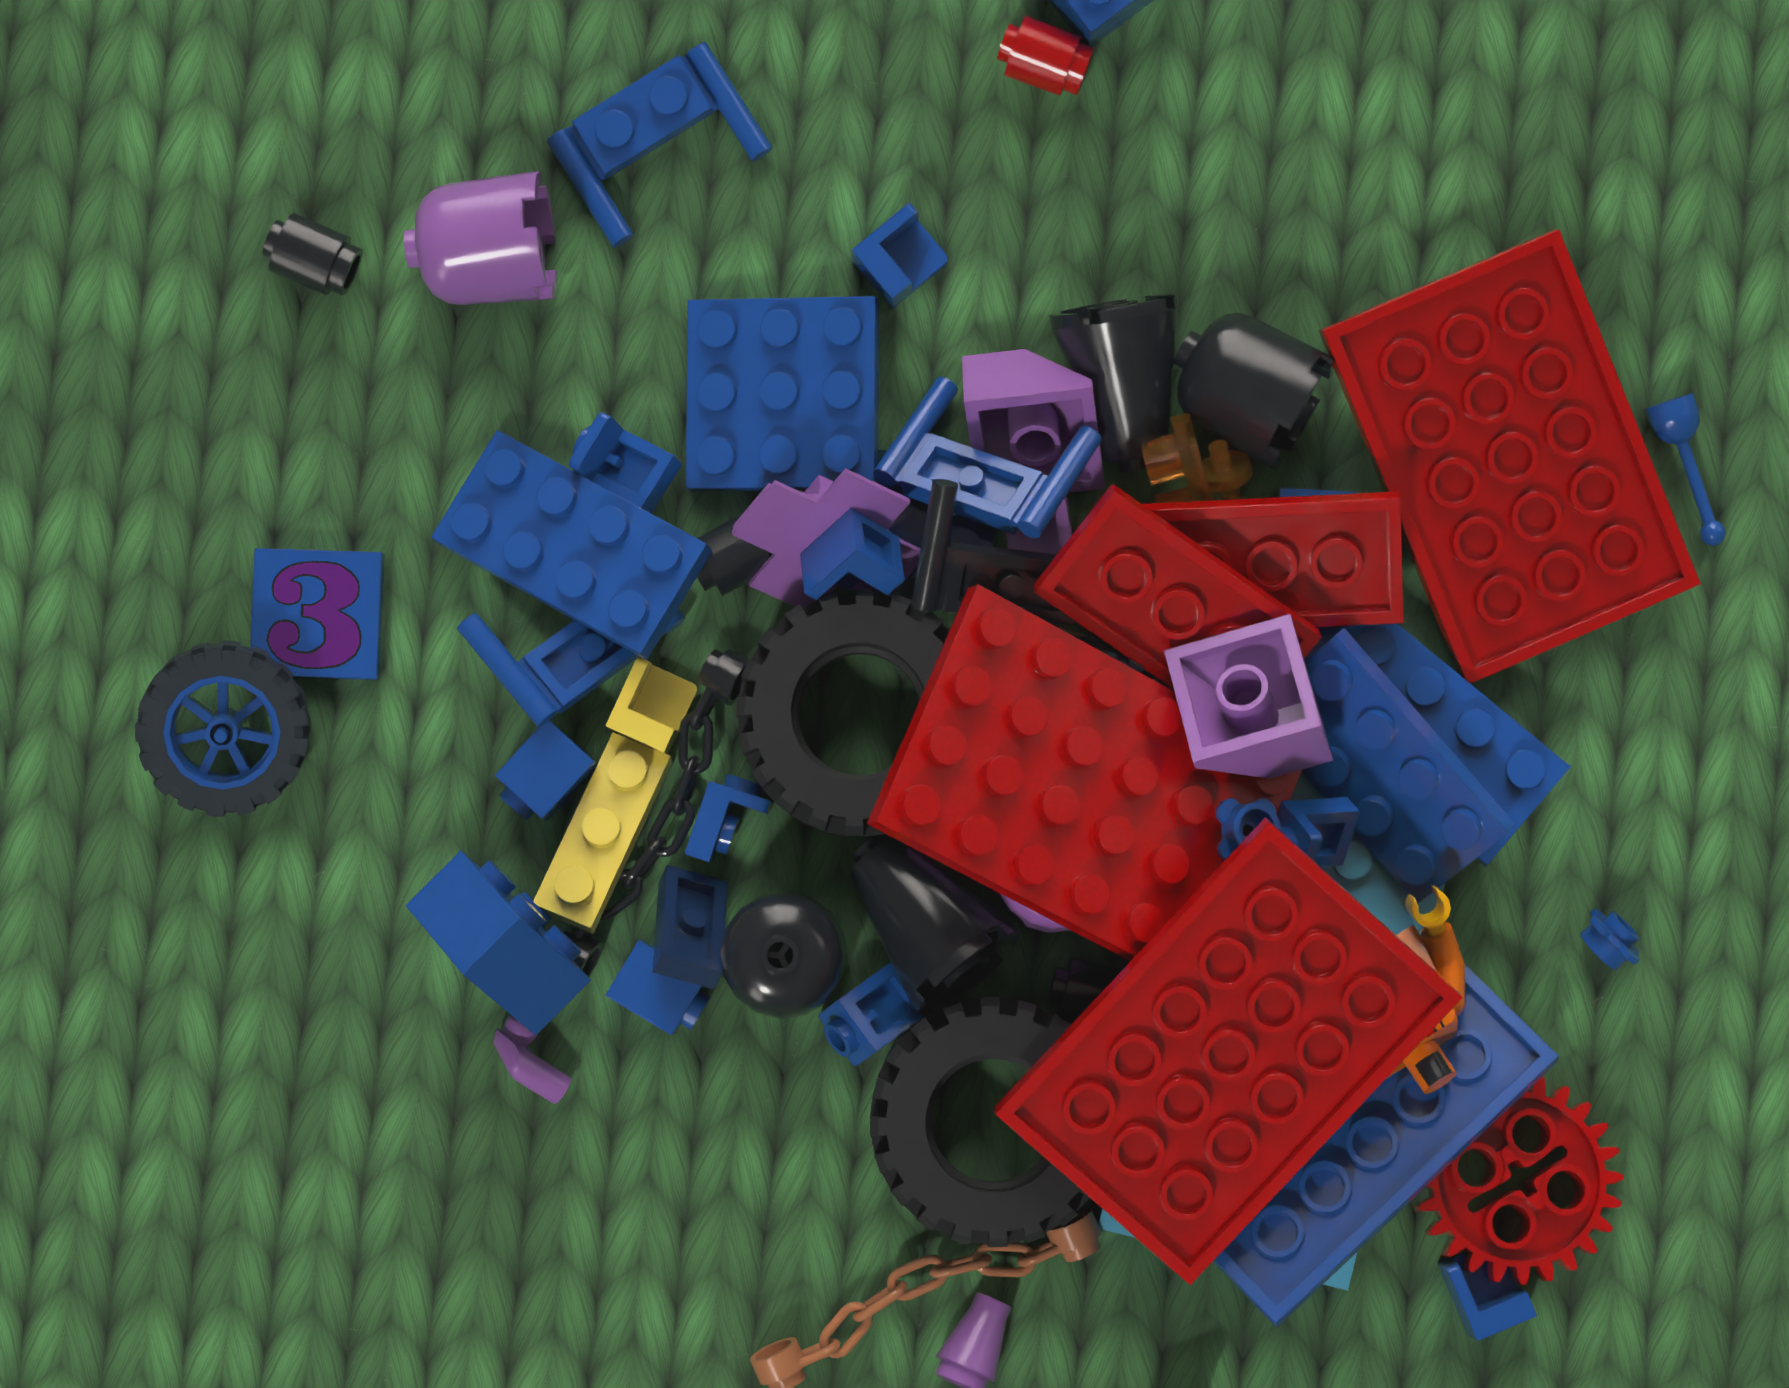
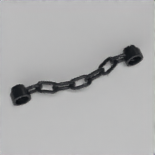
[563,649,750,977]

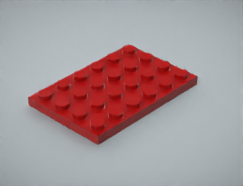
[1318,229,1701,684]
[867,584,1302,961]
[994,817,1463,1285]

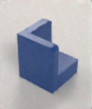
[851,203,948,309]
[800,507,905,600]
[1437,1251,1537,1341]

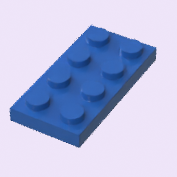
[431,430,713,660]
[1302,628,1516,904]

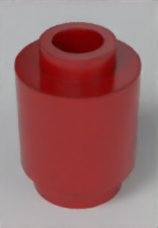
[997,16,1095,96]

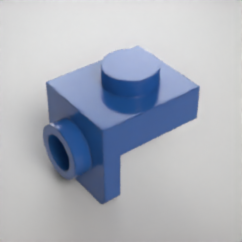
[569,412,682,514]
[1277,797,1360,867]

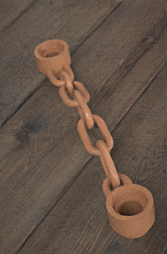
[749,1207,1102,1388]

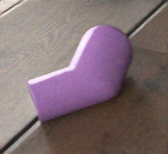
[493,1015,571,1104]

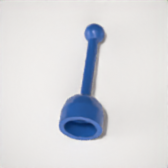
[1644,393,1726,546]

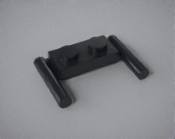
[911,479,1101,629]

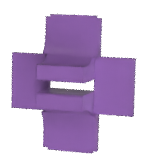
[732,468,921,607]

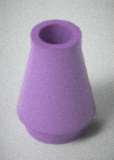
[935,1292,1012,1388]

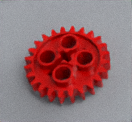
[1414,1077,1624,1285]

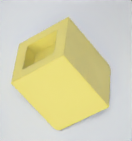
[605,656,698,755]

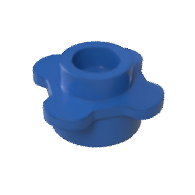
[1215,798,1281,861]
[1580,908,1640,970]

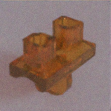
[1141,413,1253,503]

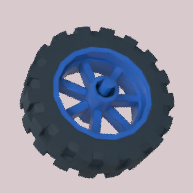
[135,641,311,817]

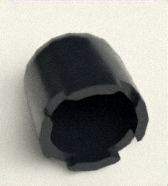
[1174,313,1334,470]
[720,891,848,1019]

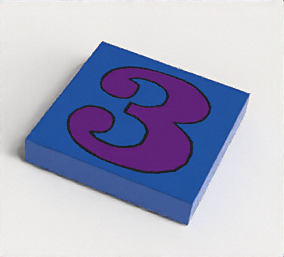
[250,548,385,680]

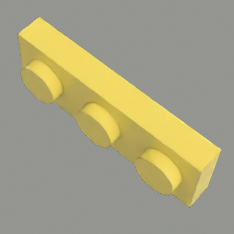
[533,732,673,934]

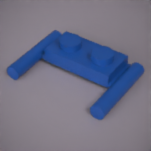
[546,42,773,248]
[873,377,1102,538]
[457,609,686,727]

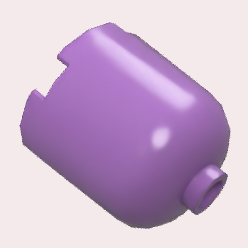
[404,171,558,305]

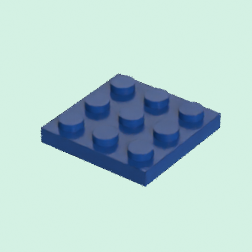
[686,296,879,492]

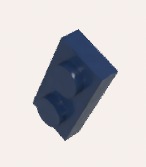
[652,865,727,989]

